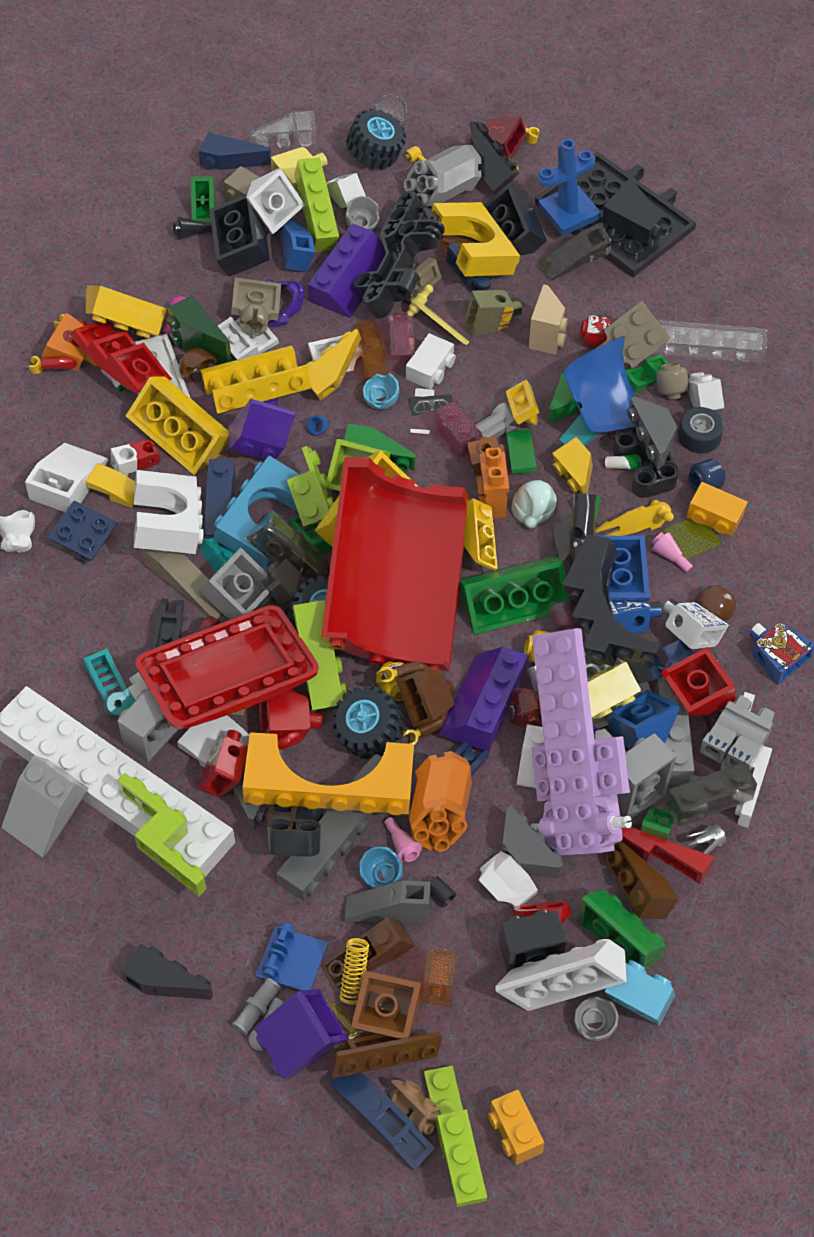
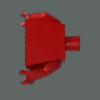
[253,689,322,751]

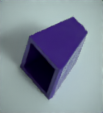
[254,989,349,1079]

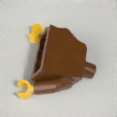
[376,661,454,745]

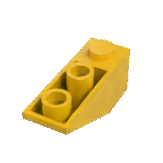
[306,329,361,401]
[464,498,498,571]

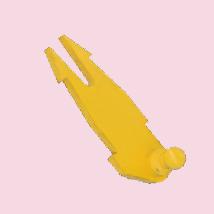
[595,500,674,536]

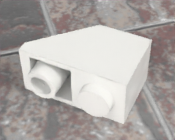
[687,372,724,410]

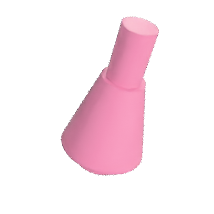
[652,532,693,573]
[384,817,422,862]

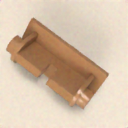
[389,1080,442,1135]

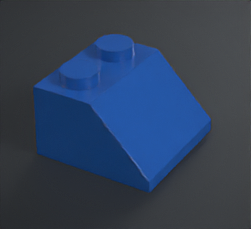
[606,690,680,749]

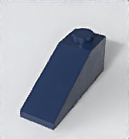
[199,132,271,170]
[204,459,236,536]
[627,639,693,685]

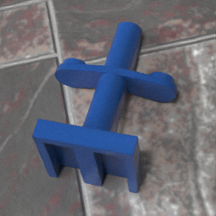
[537,139,601,236]

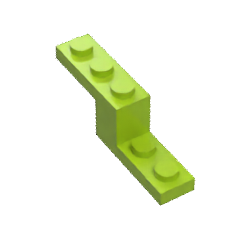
[117,773,207,897]
[424,1066,487,1207]

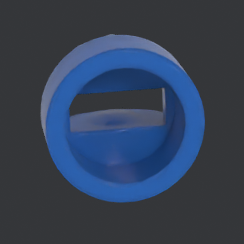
[307,415,329,435]

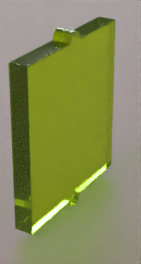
[663,518,722,559]

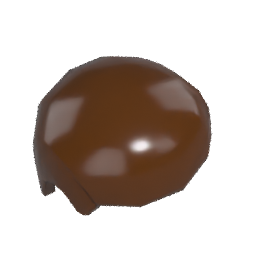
[179,348,216,382]
[695,585,736,621]

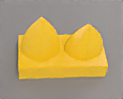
[506,379,540,426]

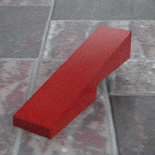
[621,827,714,884]

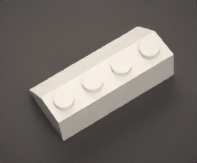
[496,939,627,1011]

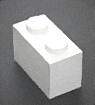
[406,333,456,389]

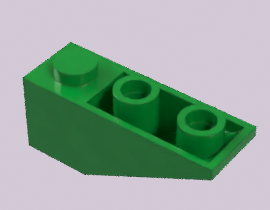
[344,424,416,472]

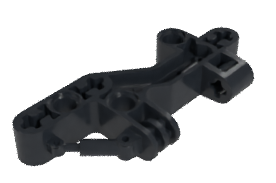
[354,191,445,319]

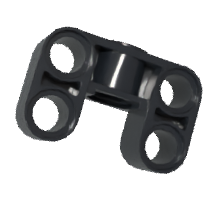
[613,427,679,498]
[267,805,324,857]

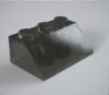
[245,510,329,586]

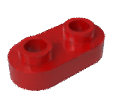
[514,902,571,923]

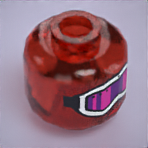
[509,688,542,728]

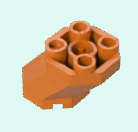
[409,751,472,852]

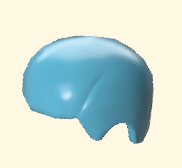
[362,373,399,410]

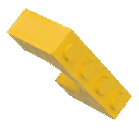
[431,202,520,276]

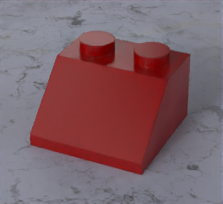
[661,647,736,715]

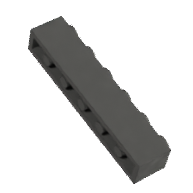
[276,753,382,901]

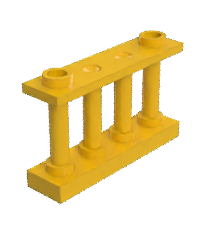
[200,345,310,414]

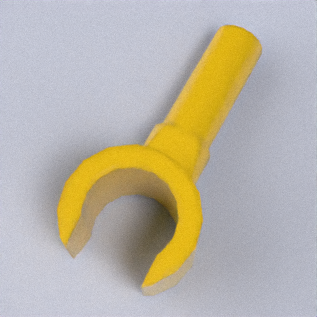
[405,146,427,163]

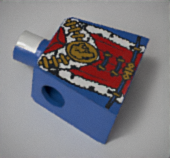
[749,623,814,685]

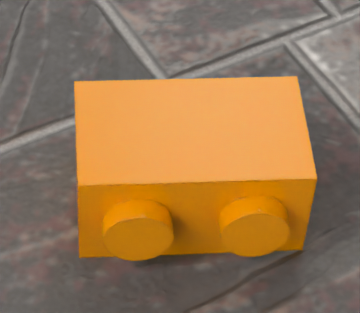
[686,482,748,536]

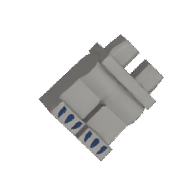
[700,695,774,777]

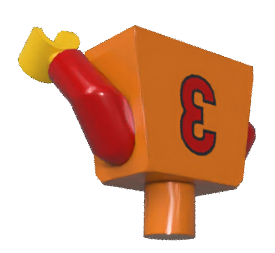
[28,313,97,374]

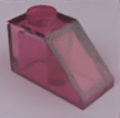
[389,312,415,356]

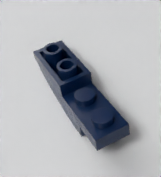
[330,1072,435,1170]

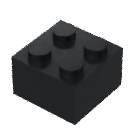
[499,910,566,973]

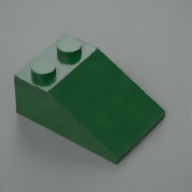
[167,295,232,366]

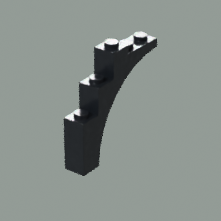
[562,534,669,668]

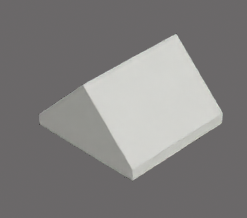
[246,168,305,234]

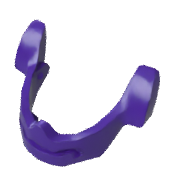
[265,280,305,327]

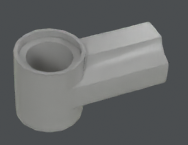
[472,402,523,440]

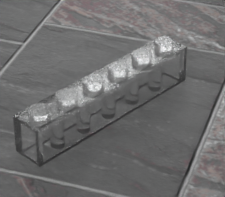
[650,319,767,364]

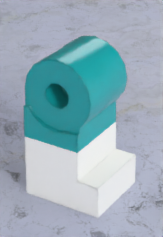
[104,672,148,716]

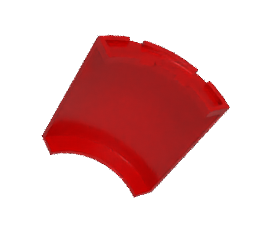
[321,457,469,671]

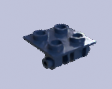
[47,500,118,564]

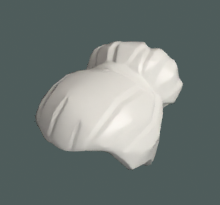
[0,510,35,553]

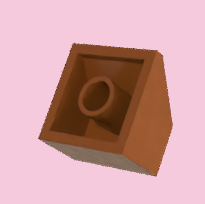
[351,971,424,1039]

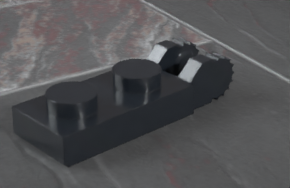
[151,598,185,650]

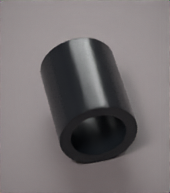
[430,876,457,908]

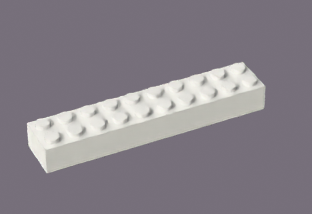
[0,686,235,878]

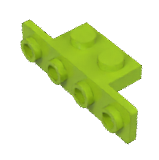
[287,446,335,528]

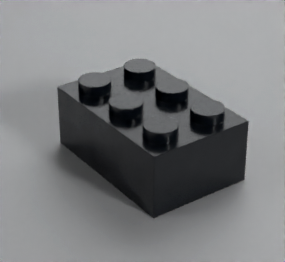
[209,194,270,276]

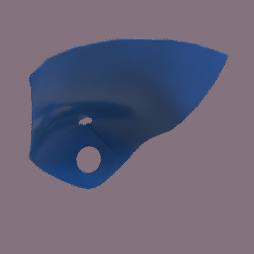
[563,336,636,432]

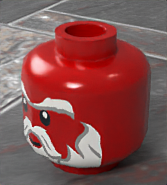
[580,315,611,347]

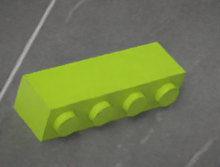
[294,157,339,252]
[292,600,347,711]

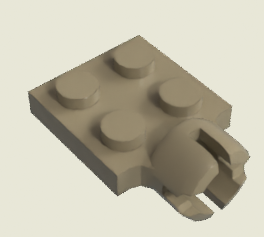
[231,277,281,336]
[597,300,671,368]

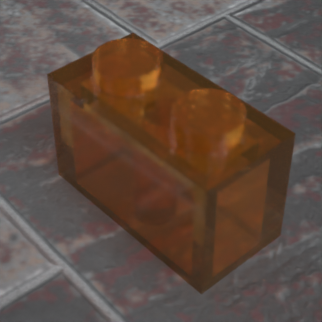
[423,948,457,1007]

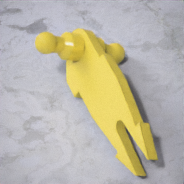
[403,285,469,345]

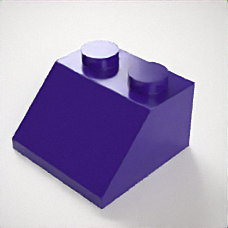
[228,399,295,460]

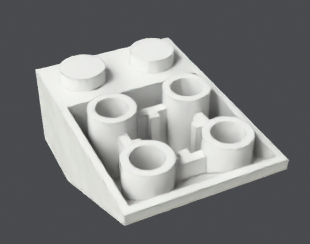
[25,443,108,512]

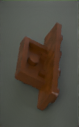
[330,1032,442,1078]

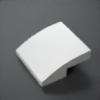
[218,317,279,360]
[178,716,250,767]

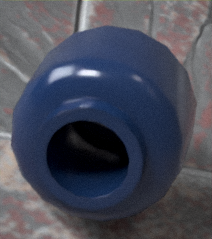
[688,459,726,491]

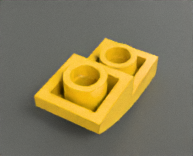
[86,463,135,508]

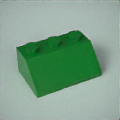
[578,889,666,972]

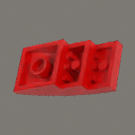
[70,320,172,393]

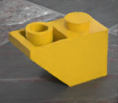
[552,437,593,493]

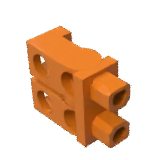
[476,448,509,518]

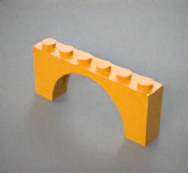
[243,732,414,815]

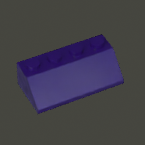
[308,223,386,318]
[439,647,528,751]

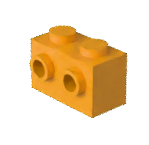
[488,1090,544,1165]

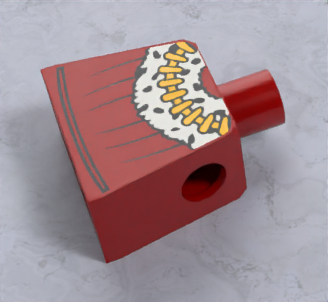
[197,730,248,798]

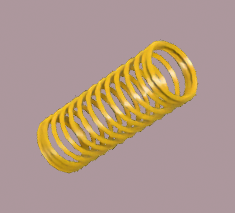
[339,938,369,1005]

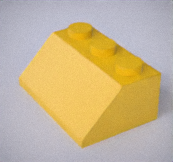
[86,285,166,339]

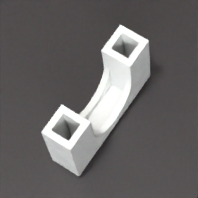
[134,470,203,554]

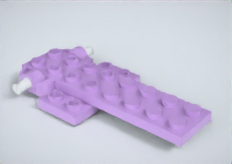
[530,628,632,855]

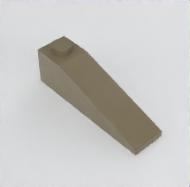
[141,548,223,619]

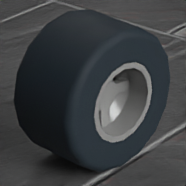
[678,407,724,454]

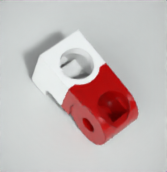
[111,440,161,476]

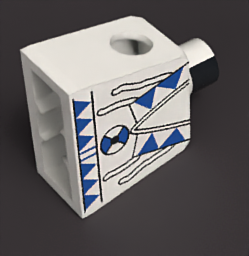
[663,599,729,649]

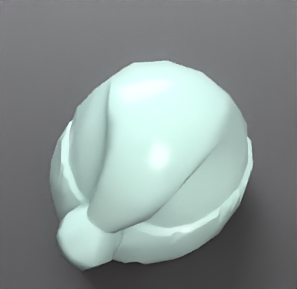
[511,480,557,529]

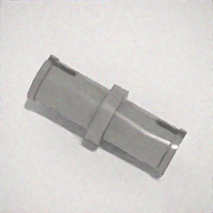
[232,978,281,1035]

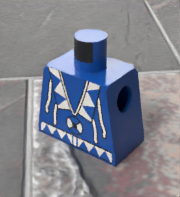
[610,601,662,633]

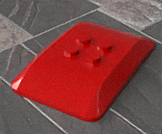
[135,605,319,729]

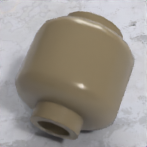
[656,363,689,399]

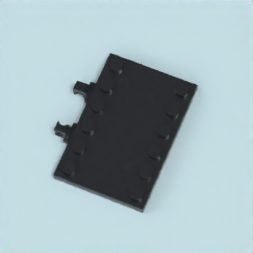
[535,152,696,277]

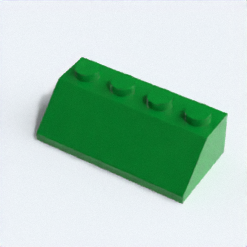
[459,556,572,635]

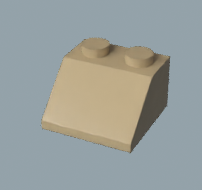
[529,284,568,355]

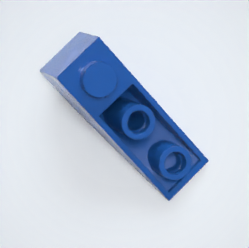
[279,220,315,272]

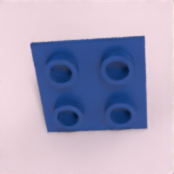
[255,922,328,991]

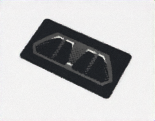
[409,394,453,416]

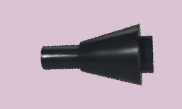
[173,216,212,240]

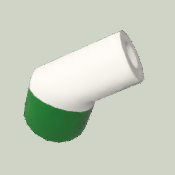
[605,453,642,471]

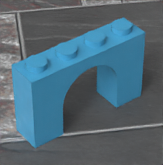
[213,456,300,568]

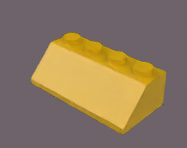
[126,377,229,476]

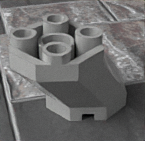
[404,145,481,207]

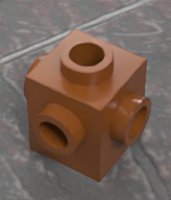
[467,436,506,474]

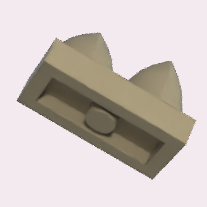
[405,257,442,303]

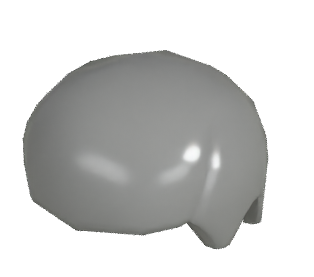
[345,196,380,231]
[574,996,619,1041]

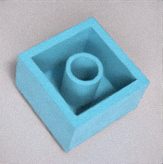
[605,960,675,1026]

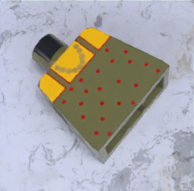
[464,290,522,338]

